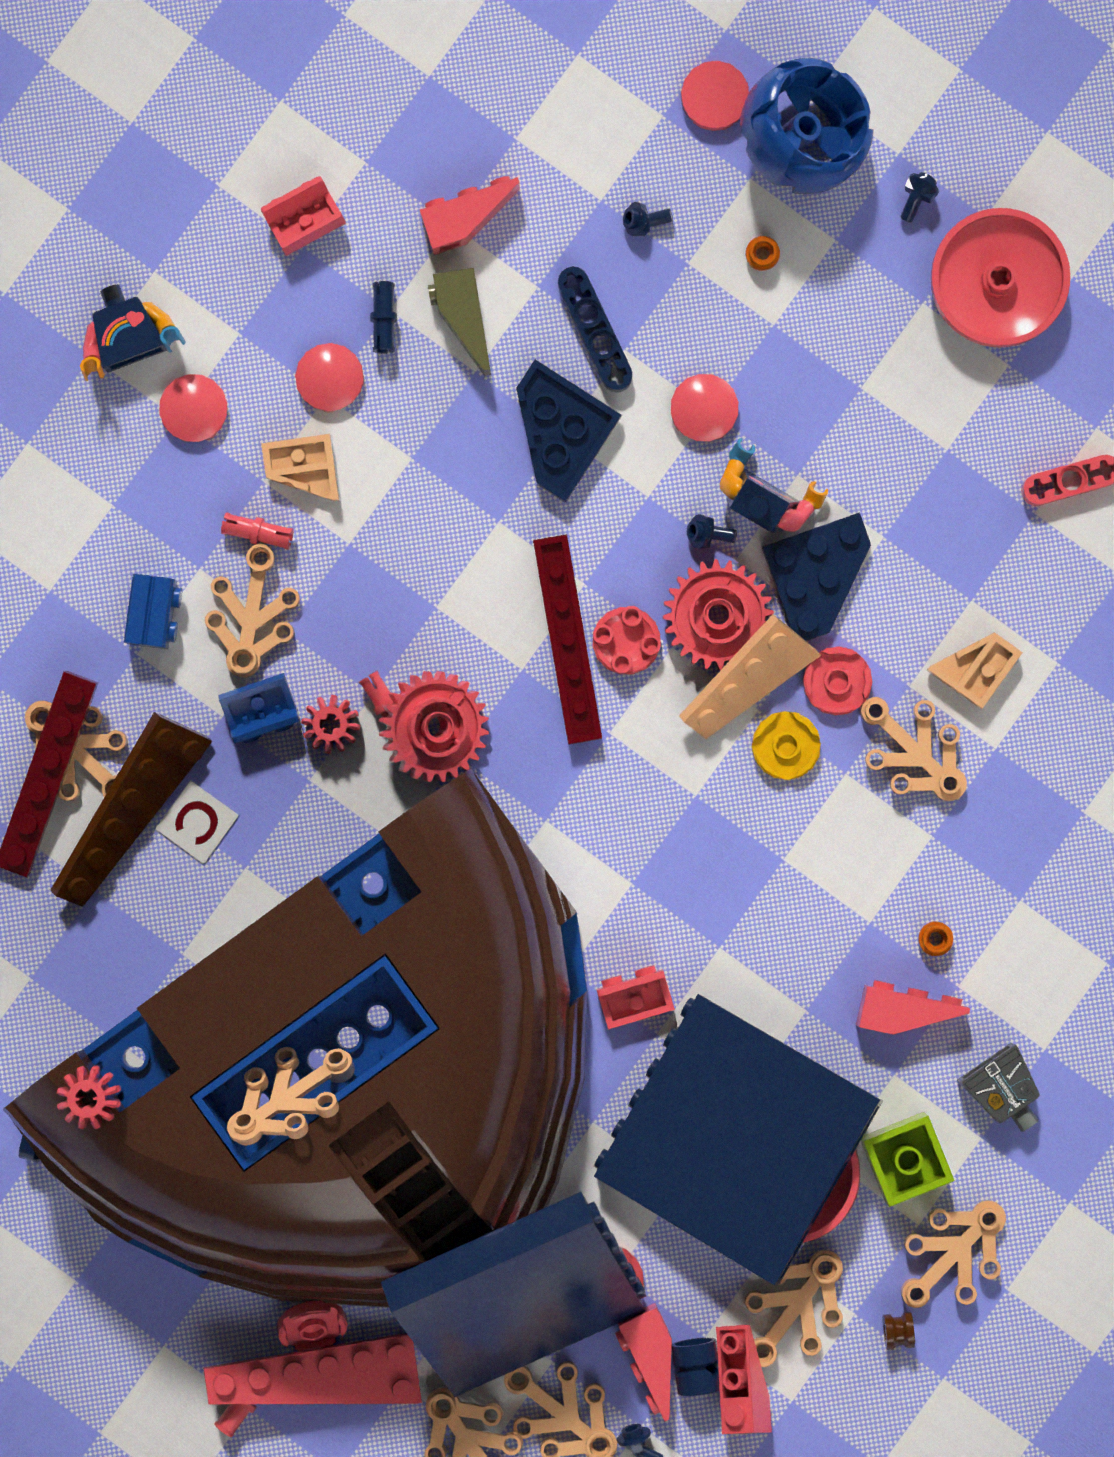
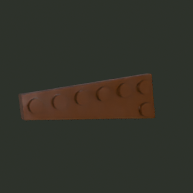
[50,712,212,907]

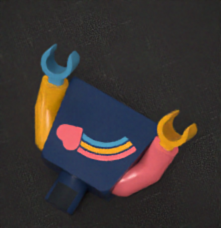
[80,284,186,381]
[720,438,828,533]

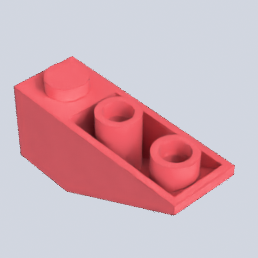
[420,176,520,256]
[856,980,970,1035]
[615,1303,672,1422]
[716,1325,772,1434]

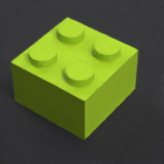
[861,1112,955,1207]

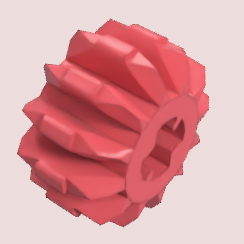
[301,695,361,754]
[57,1065,121,1129]

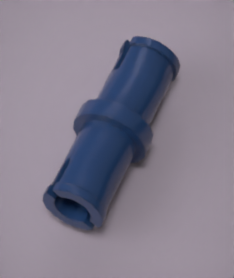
[370,281,397,354]

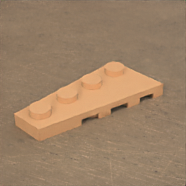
[679,614,821,739]

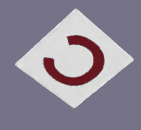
[155,780,239,864]

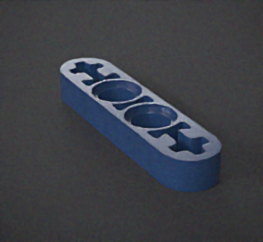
[558,266,633,393]

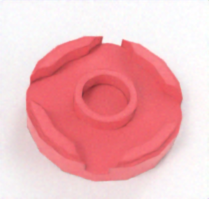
[681,61,749,131]
[802,646,872,716]
[277,1300,348,1351]

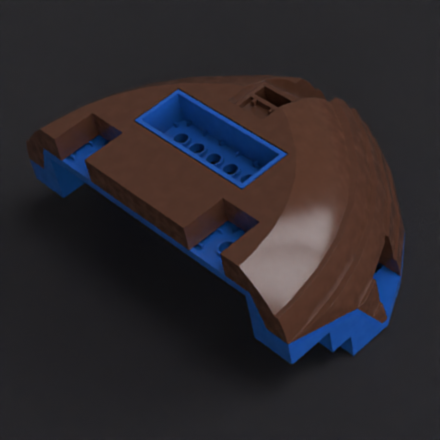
[3,769,587,1308]

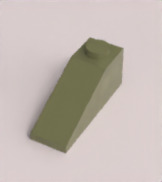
[428,268,491,376]

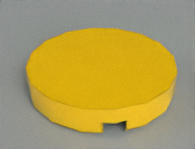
[751,711,821,780]

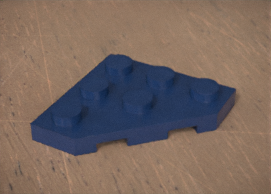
[516,359,622,503]
[762,512,871,641]

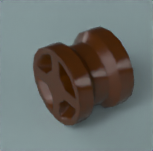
[882,1312,915,1350]

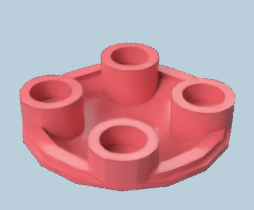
[295,343,364,413]
[159,374,227,442]
[671,374,739,442]
[593,606,661,675]

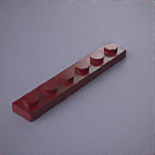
[533,534,602,745]
[0,671,98,877]

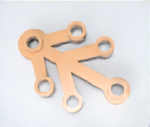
[205,544,300,678]
[860,697,967,801]
[25,701,128,801]
[227,1047,355,1146]
[901,1200,1006,1308]
[745,1250,843,1367]
[504,1361,617,1457]
[424,1388,523,1457]

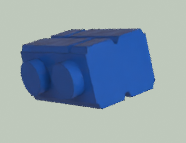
[124,574,182,649]

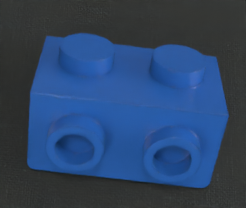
[218,673,299,743]

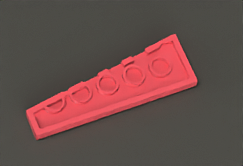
[203,1333,422,1404]

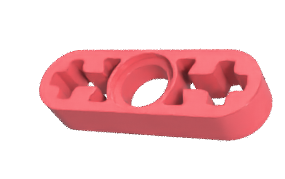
[1021,455,1114,506]

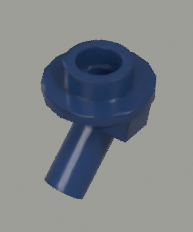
[900,172,939,222]
[623,202,673,236]
[687,514,737,549]
[617,1424,663,1457]

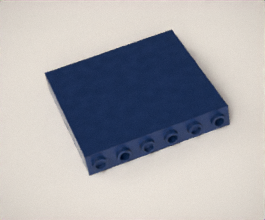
[594,994,883,1286]
[381,1192,646,1397]

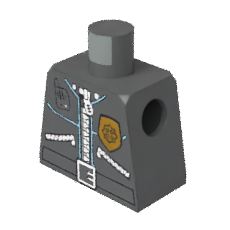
[957,1043,1040,1132]

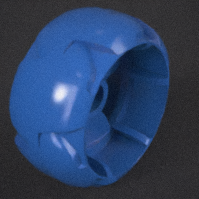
[740,58,874,194]

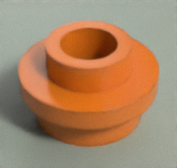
[745,236,780,271]
[918,921,953,956]

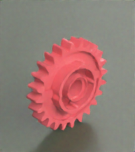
[662,559,774,671]
[379,671,489,782]

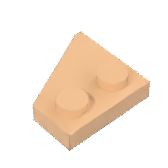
[261,434,340,502]
[927,632,1023,709]

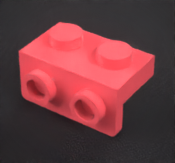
[261,176,346,256]
[596,965,675,1030]

